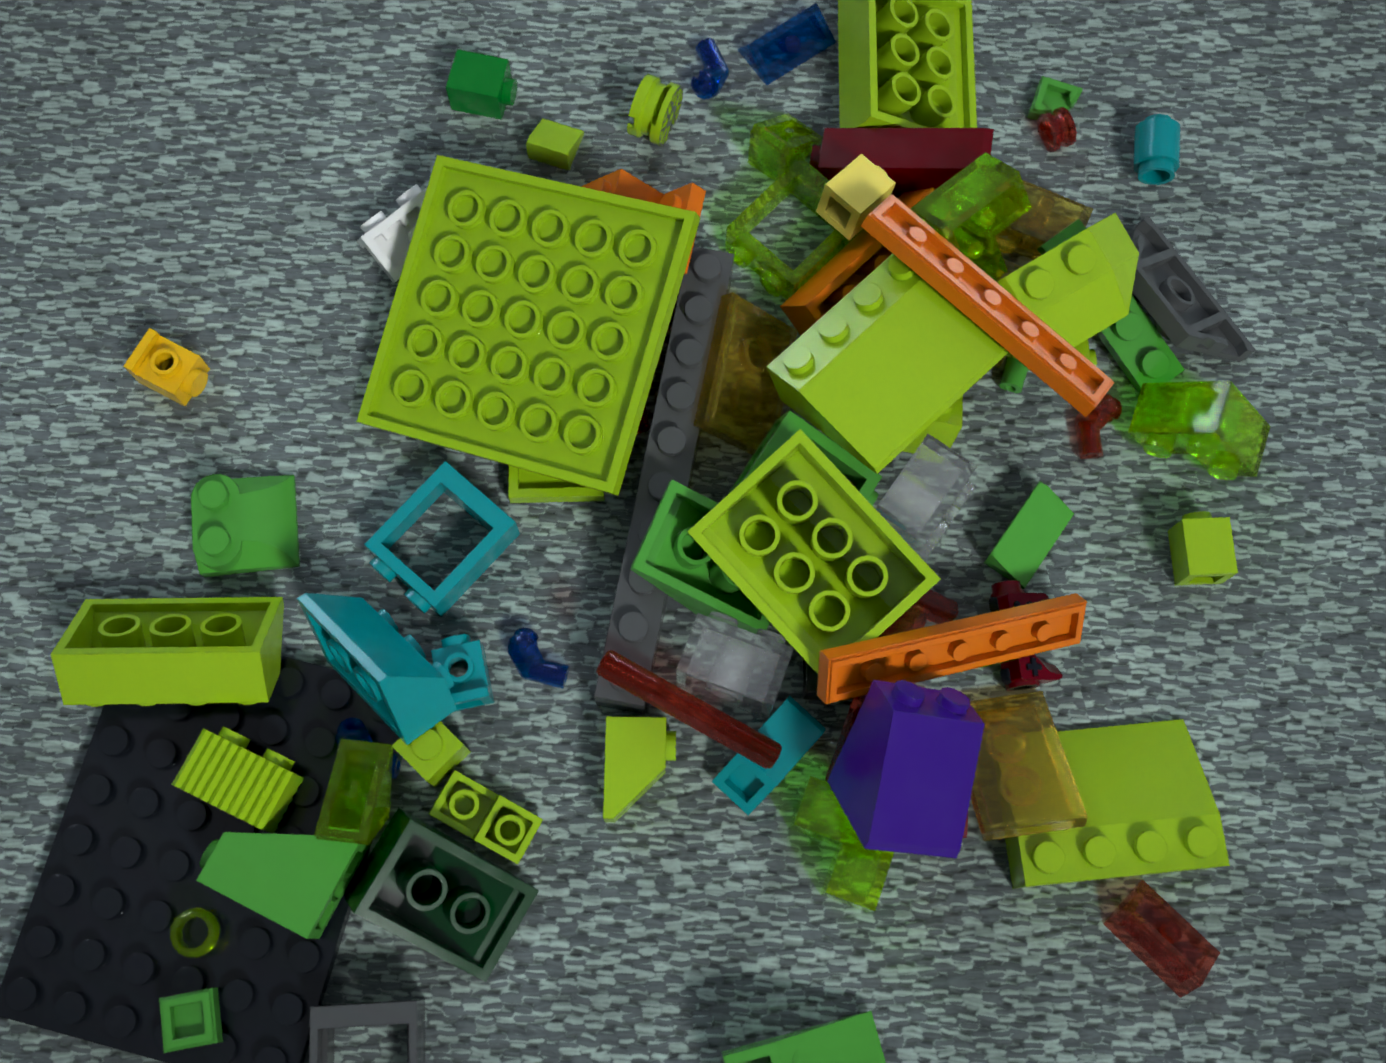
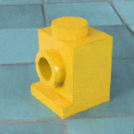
[123,328,210,406]

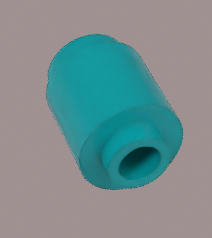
[1133,114,1181,185]

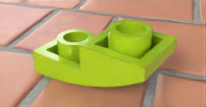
[428,770,543,865]

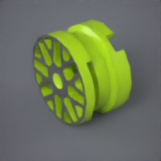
[627,74,683,147]

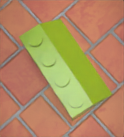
[50,597,284,707]

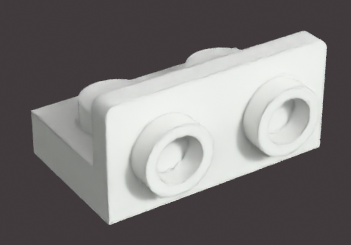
[357,184,427,283]

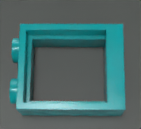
[364,461,520,617]

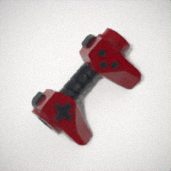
[989,580,1063,691]

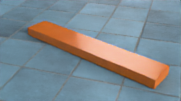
[861,194,1115,417]
[817,593,1087,704]

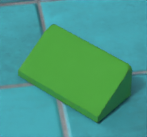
[983,481,1074,589]

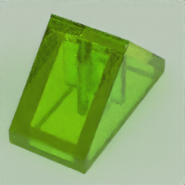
[747,114,823,187]
[314,739,393,845]

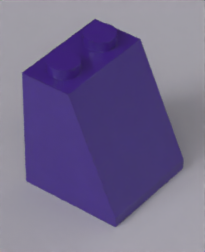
[827,680,985,858]

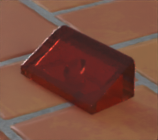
[1104,879,1220,997]

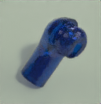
[507,627,570,689]

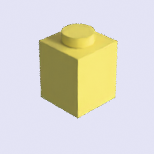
[816,154,896,241]

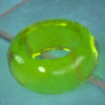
[170,908,220,958]

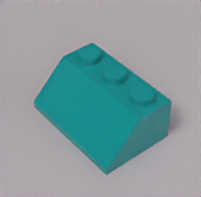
[297,593,457,745]

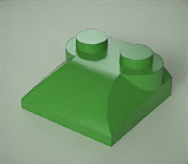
[191,474,300,578]

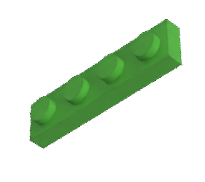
[1037,219,1185,398]

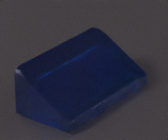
[738,3,836,86]

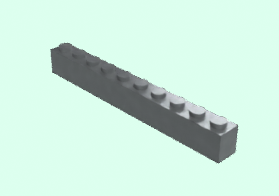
[594,246,734,715]

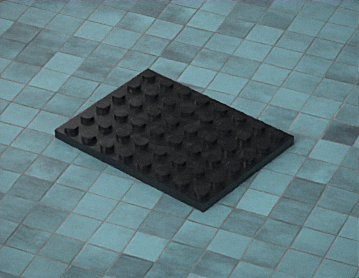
[0,656,399,1063]

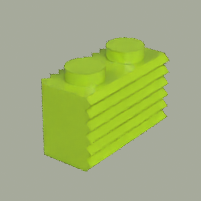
[172,726,303,833]

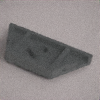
[1130,216,1256,362]

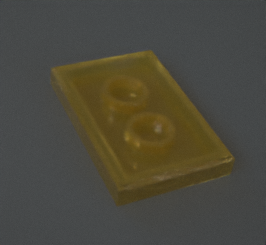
[694,292,798,455]
[970,691,1088,841]

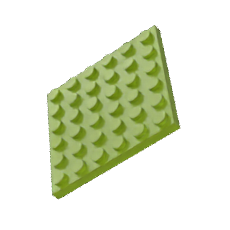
[356,155,701,496]

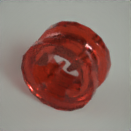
[1037,107,1077,153]

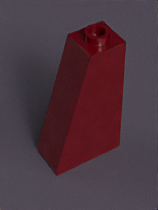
[808,128,994,213]

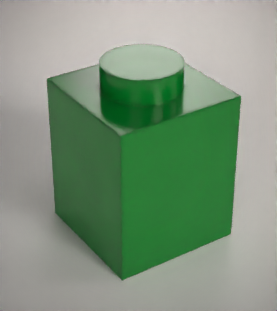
[446,49,517,120]

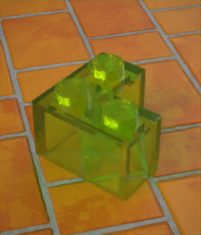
[911,152,1032,281]
[1128,380,1271,480]
[789,776,894,913]

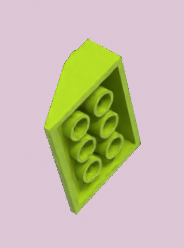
[838,0,977,128]
[766,253,1009,474]
[687,429,941,674]
[990,719,1230,889]

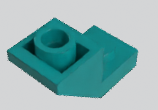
[712,696,826,815]

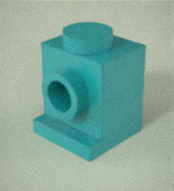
[431,634,494,712]

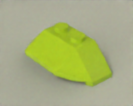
[997,212,1139,358]

